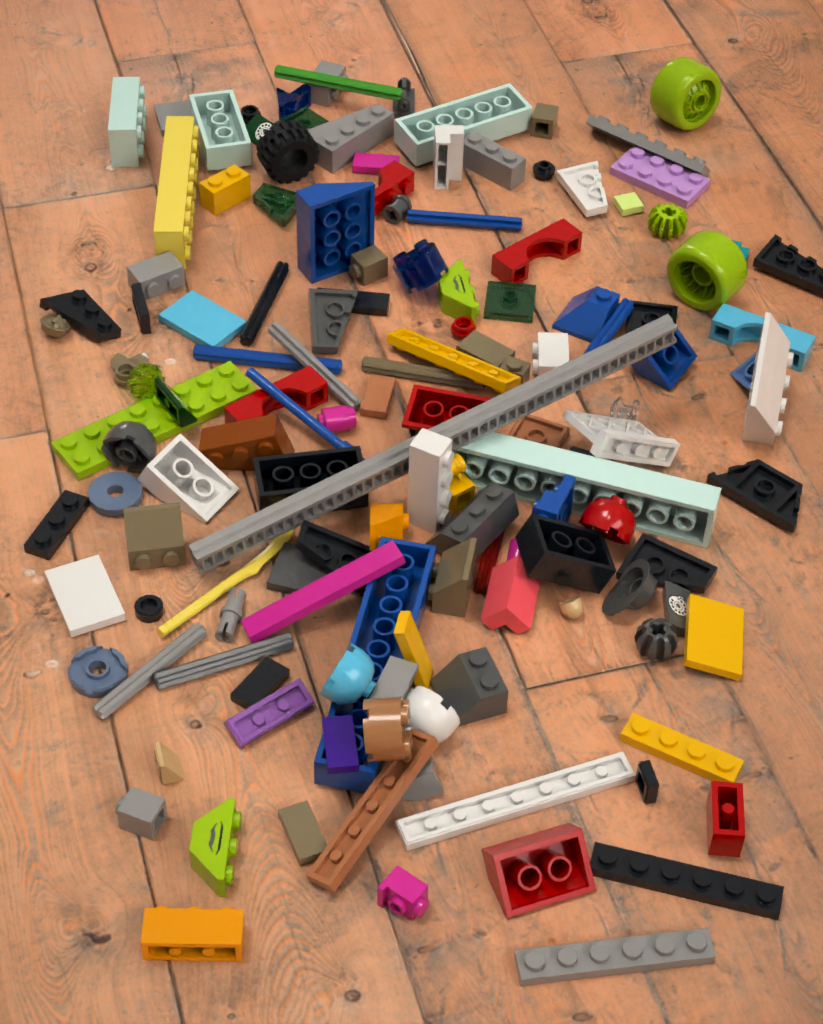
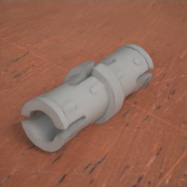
[215,587,247,643]

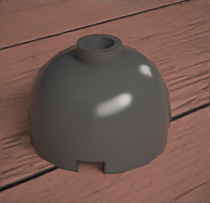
[101,421,157,473]

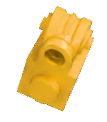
[449,453,475,515]

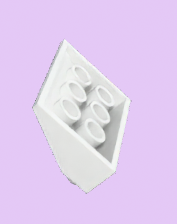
[742,312,794,445]

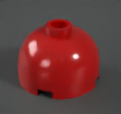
[578,495,636,545]

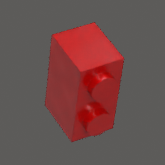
[706,781,745,857]

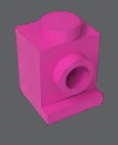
[377,865,429,921]

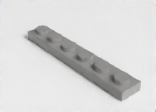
[586,115,710,177]
[514,928,716,986]

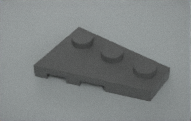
[308,288,358,354]

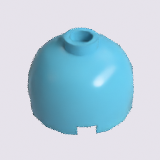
[319,643,376,705]

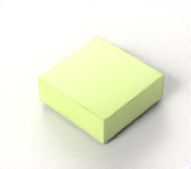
[613,192,644,216]

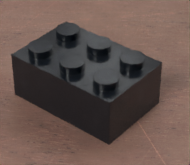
[515,514,616,594]

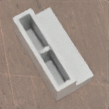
[433,125,464,190]

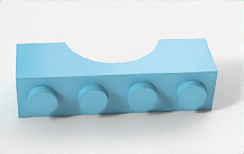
[709,303,816,372]

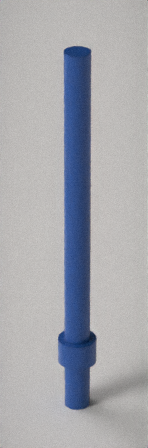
[245,367,365,461]

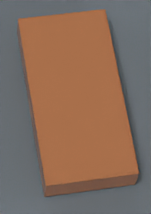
[360,374,396,419]

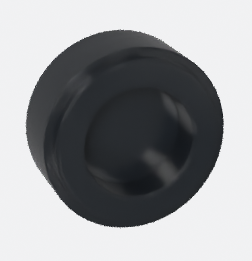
[134,595,164,623]

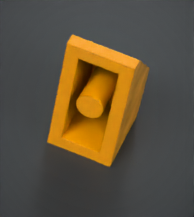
[369,503,409,551]

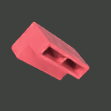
[481,555,540,635]

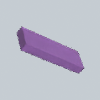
[223,678,315,749]

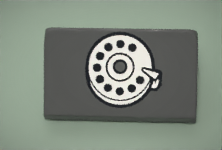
[662,581,691,637]

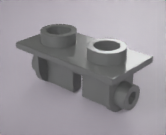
[393,77,415,116]

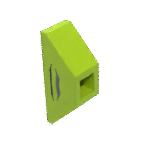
[437,260,480,324]
[189,798,242,897]

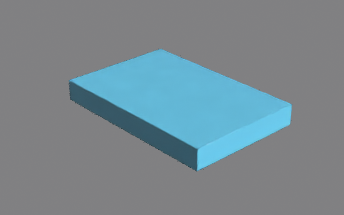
[158,290,247,347]

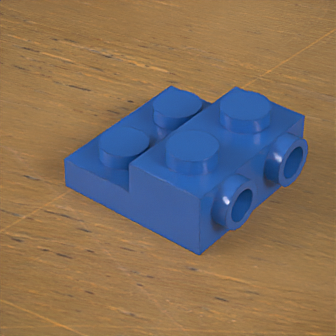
[532,474,576,523]

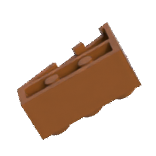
[199,413,295,471]

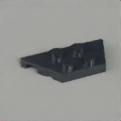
[706,459,803,533]

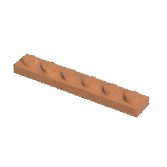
[306,728,439,893]

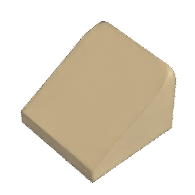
[154,742,184,785]

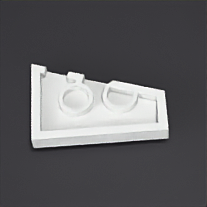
[556,161,608,217]

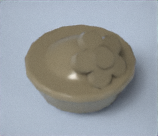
[40,315,71,337]

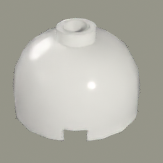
[404,686,460,743]

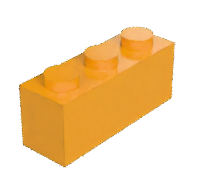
[141,906,245,962]

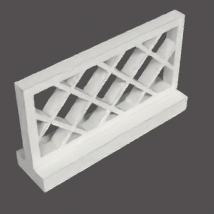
[562,410,681,467]

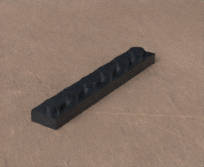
[590,842,784,920]

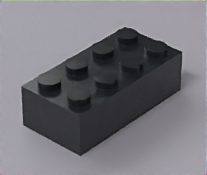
[253,446,369,511]

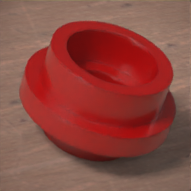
[451,316,476,339]

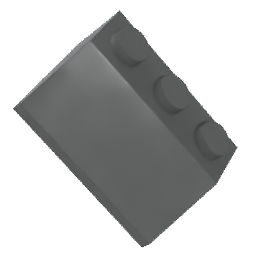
[425,482,519,558]

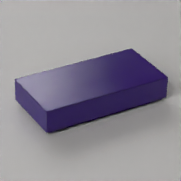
[322,715,359,774]

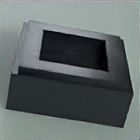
[635,760,659,804]

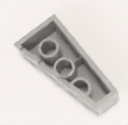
[308,104,394,174]

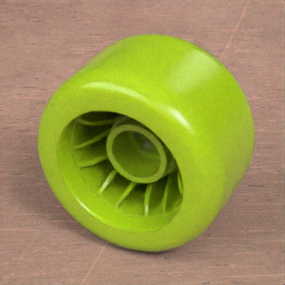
[650,57,721,130]
[667,230,748,311]

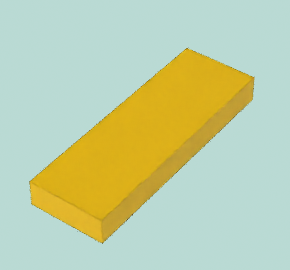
[393,611,433,688]

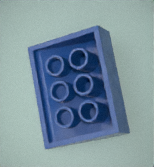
[296,182,375,284]

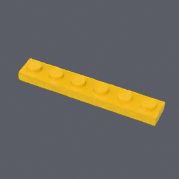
[386,328,521,393]

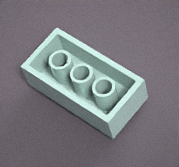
[108,77,147,167]
[189,89,252,171]

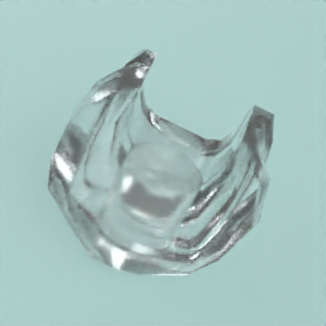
[610,397,640,421]

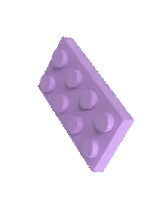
[609,146,711,209]

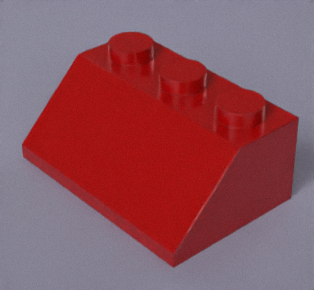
[402,384,491,431]
[481,823,596,918]

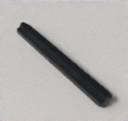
[239,261,289,346]

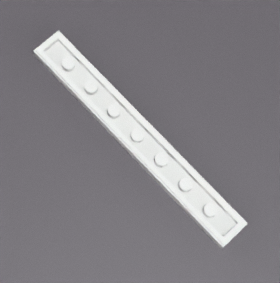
[395,751,636,851]

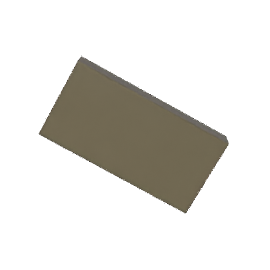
[278,801,327,866]

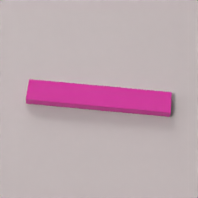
[241,540,406,643]

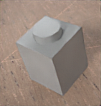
[115,787,168,841]

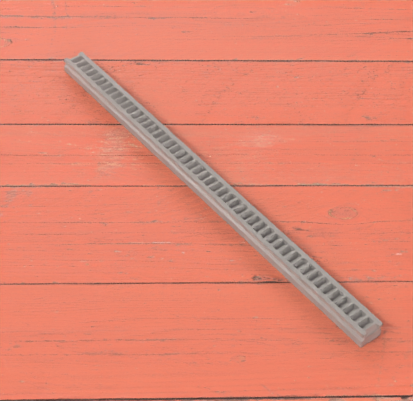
[188,314,678,574]

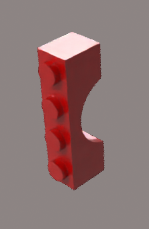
[375,160,414,215]
[491,218,583,288]
[224,365,328,424]

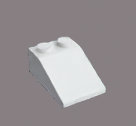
[137,434,240,524]

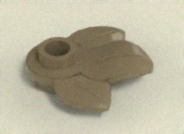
[110,352,161,386]

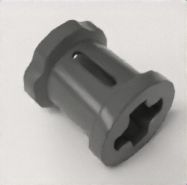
[382,194,412,224]

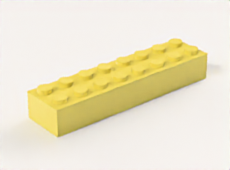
[153,116,200,269]

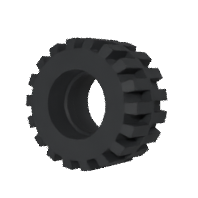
[256,120,320,184]

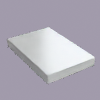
[44,555,126,637]

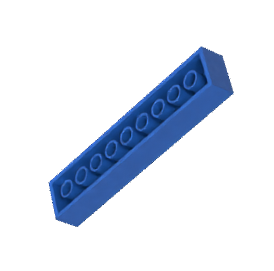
[314,537,436,793]

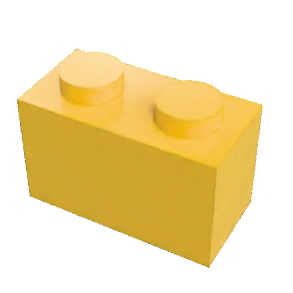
[199,164,251,216]

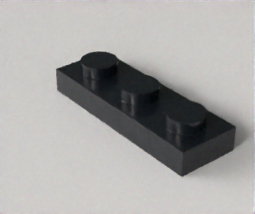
[24,490,90,561]

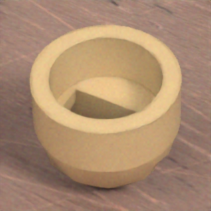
[559,596,584,619]

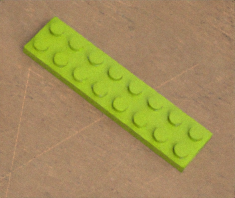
[51,361,258,481]

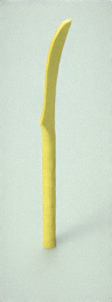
[156,529,294,638]

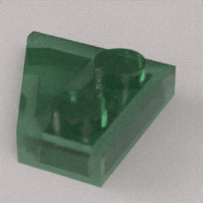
[253,183,296,228]

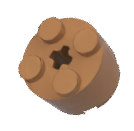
[363,696,413,762]

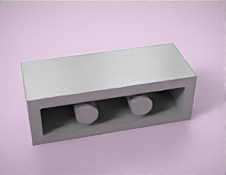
[463,132,526,191]

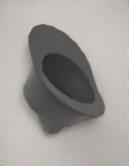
[602,559,658,615]

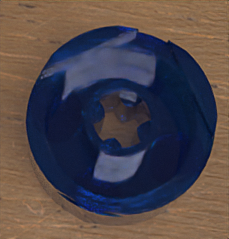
[392,239,449,294]

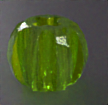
[127,363,166,400]

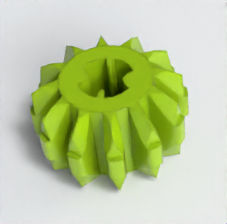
[648,202,688,240]

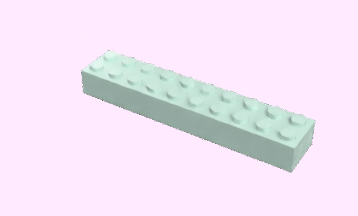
[453,432,722,548]

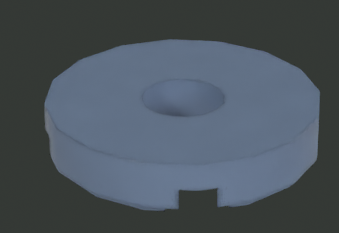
[88,472,143,517]
[68,646,128,698]

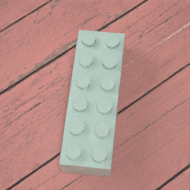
[394,83,533,166]

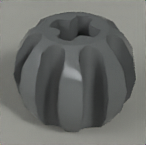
[634,618,678,661]

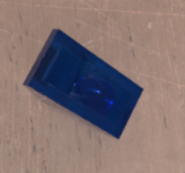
[276,84,311,123]

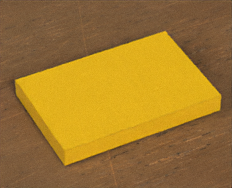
[683,594,744,681]

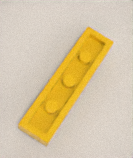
[619,713,744,783]

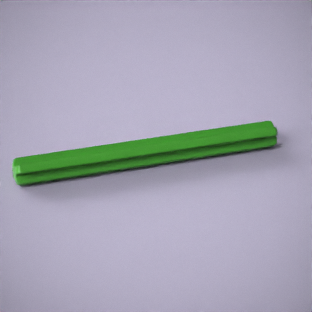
[274,65,403,101]

